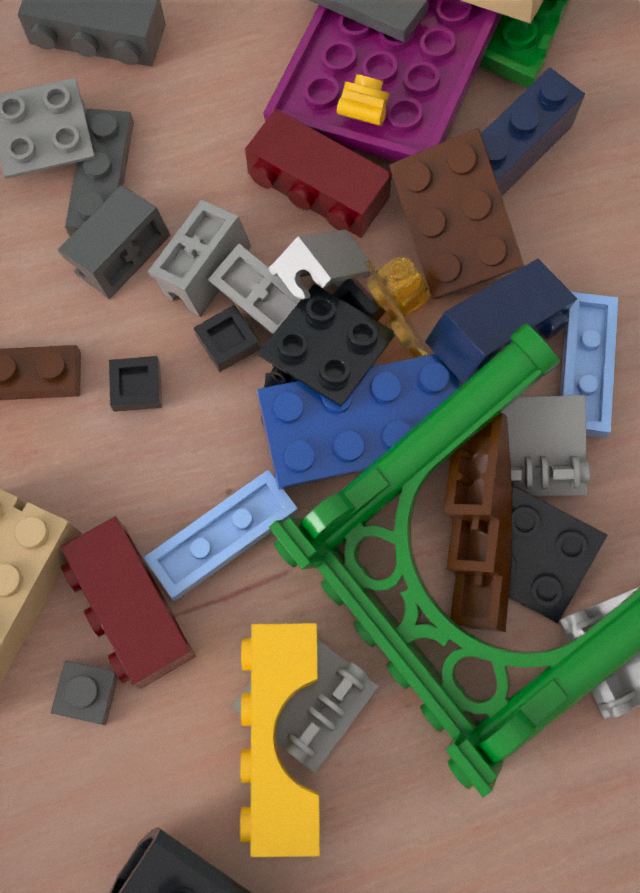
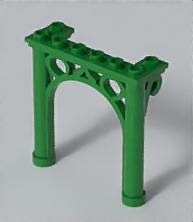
[269,323,640,798]

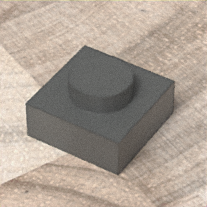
[50,660,118,725]

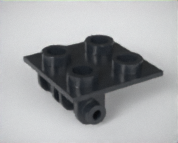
[258,284,396,407]
[509,486,608,623]

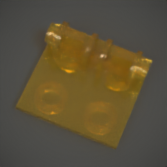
[365,257,431,358]

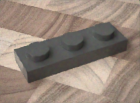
[65,109,134,236]

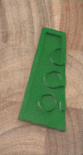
[479,0,570,88]

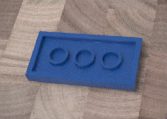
[257,354,460,490]

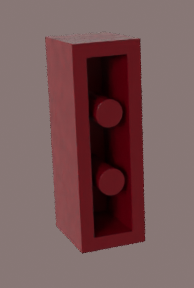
[245,108,392,238]
[60,516,196,689]

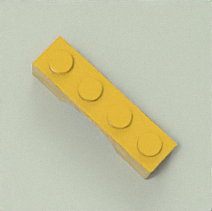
[240,623,320,857]

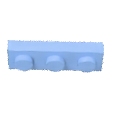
[559,292,618,438]
[143,469,298,602]

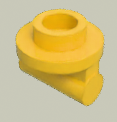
[337,74,390,126]

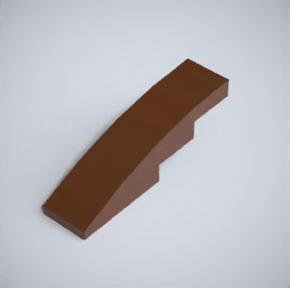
[443,413,512,632]

